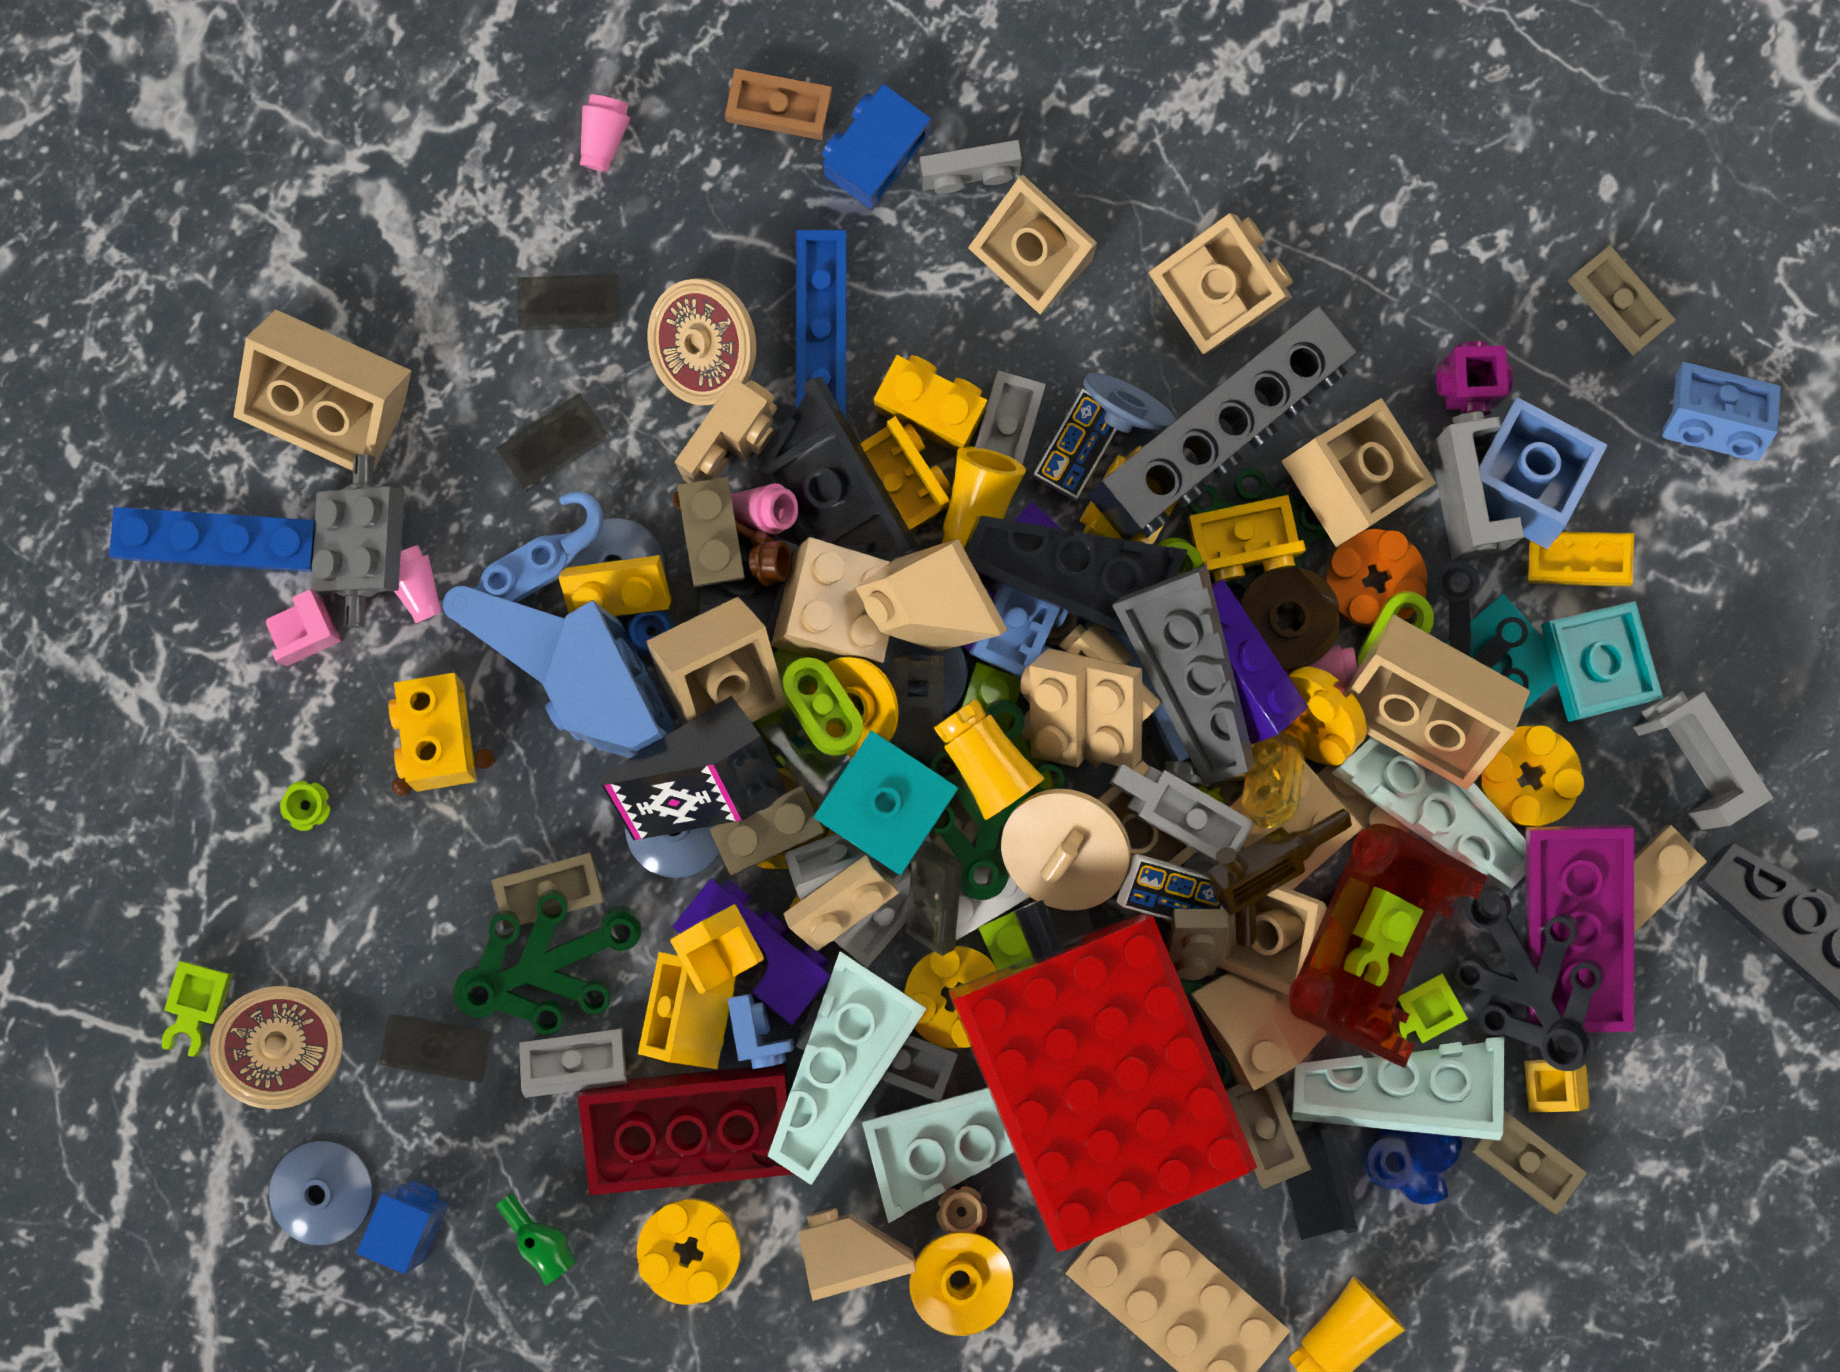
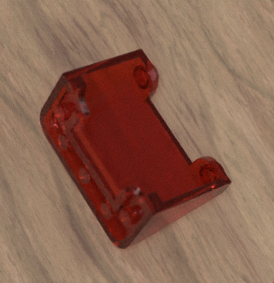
[1289,823,1488,1068]

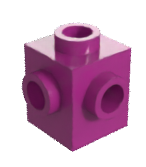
[1436,341,1513,416]

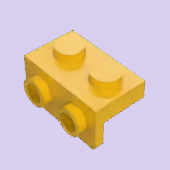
[860,416,952,532]
[1187,495,1306,583]

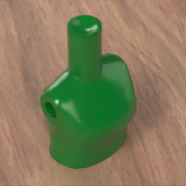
[495,1193,577,1286]

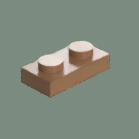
[725,68,832,140]

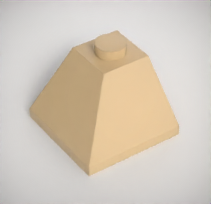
[855,539,1008,652]
[1189,971,1327,1091]
[798,1208,916,1301]

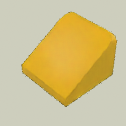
[1524,1059,1589,1112]

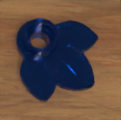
[1365,1129,1463,1205]

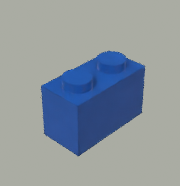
[822,84,931,211]
[356,1180,449,1274]

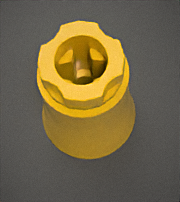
[942,447,1026,548]
[934,699,1045,820]
[1288,1276,1406,1372]

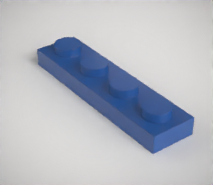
[796,230,847,418]
[109,507,315,572]

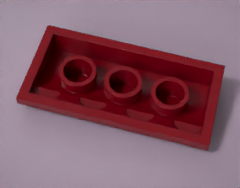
[577,1063,795,1196]

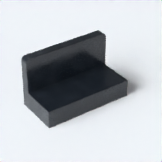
[1284,1124,1358,1240]

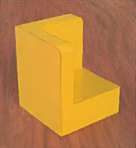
[670,904,764,994]

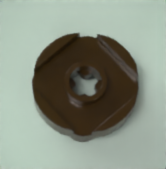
[1239,568,1340,671]

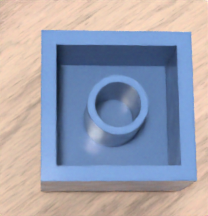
[1478,397,1608,549]

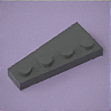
[1112,564,1255,786]

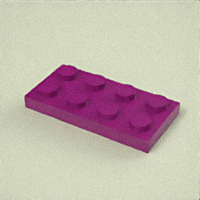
[1526,825,1634,1033]

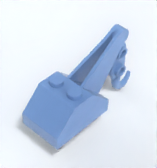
[443,491,677,758]

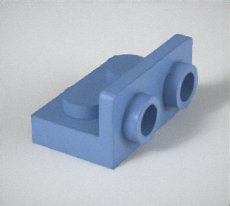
[1662,362,1781,461]
[969,583,1068,680]
[727,993,795,1069]

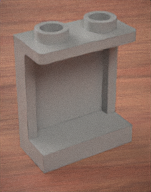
[1430,412,1524,561]
[1633,691,1773,831]

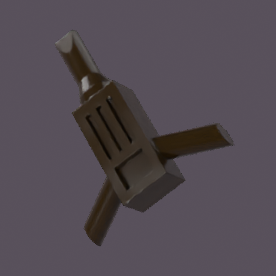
[1207,808,1352,947]

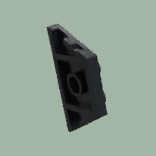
[759,376,918,554]

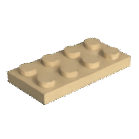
[1064,1213,1290,1372]

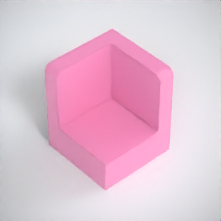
[266,589,342,666]

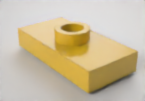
[1528,532,1634,587]

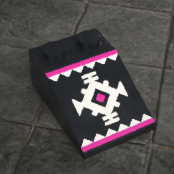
[597,695,788,841]

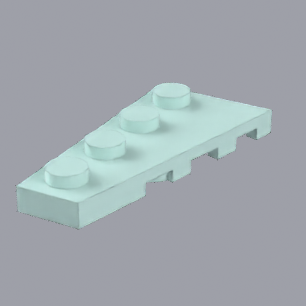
[1332,736,1526,893]
[768,951,927,1185]
[1291,1036,1504,1140]
[862,1087,1014,1224]

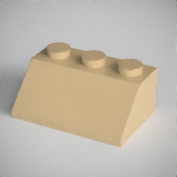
[233,309,412,471]
[1343,614,1530,790]

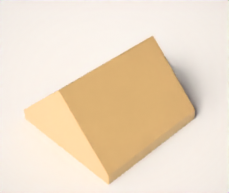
[968,175,1097,315]
[1217,886,1341,1000]

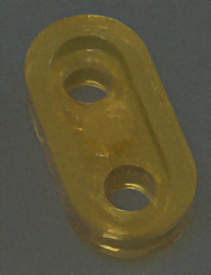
[1242,732,1305,828]

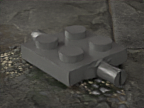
[311,454,404,628]

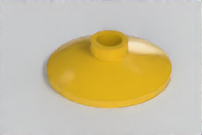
[808,657,899,759]
[909,1231,1013,1336]

